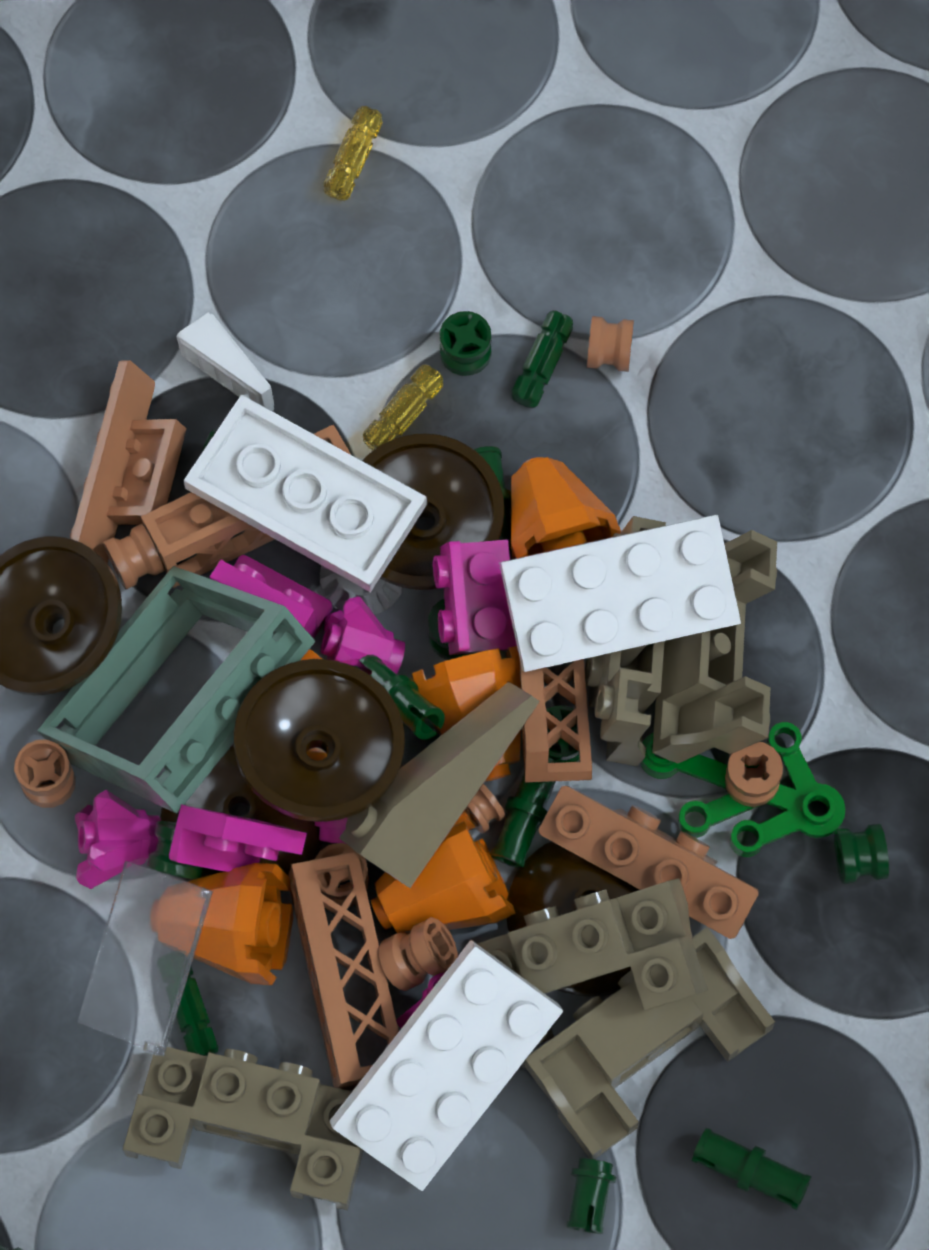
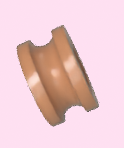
[464,784,505,834]

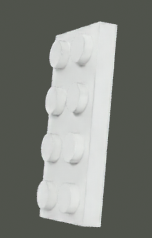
[184,395,427,593]
[499,515,741,672]
[330,940,563,1191]

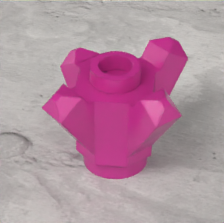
[320,596,405,675]
[75,790,161,889]

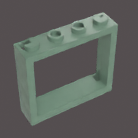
[37,566,315,814]

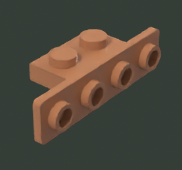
[70,360,187,564]
[539,786,759,939]

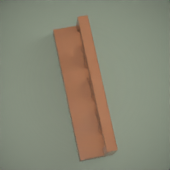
[141,424,351,588]
[519,657,592,782]
[288,852,399,1091]

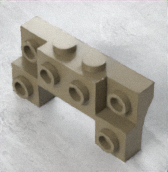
[585,516,666,766]
[653,530,777,764]
[477,878,708,1044]
[524,927,775,1159]
[122,1044,364,1211]

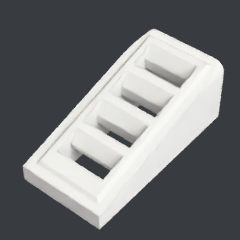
[176,312,274,411]

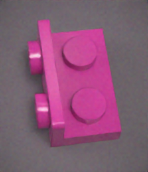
[433,540,517,655]
[209,555,332,639]
[169,804,307,872]

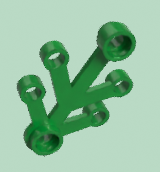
[640,722,845,857]

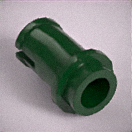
[566,1158,617,1234]

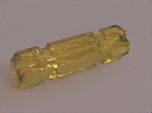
[323,106,383,201]
[363,364,444,450]

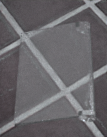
[77,861,213,1056]

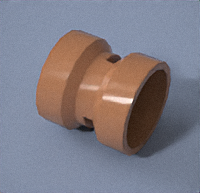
[14,740,76,808]
[379,917,458,991]

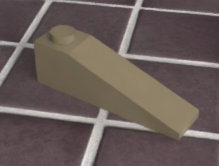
[340,682,540,888]

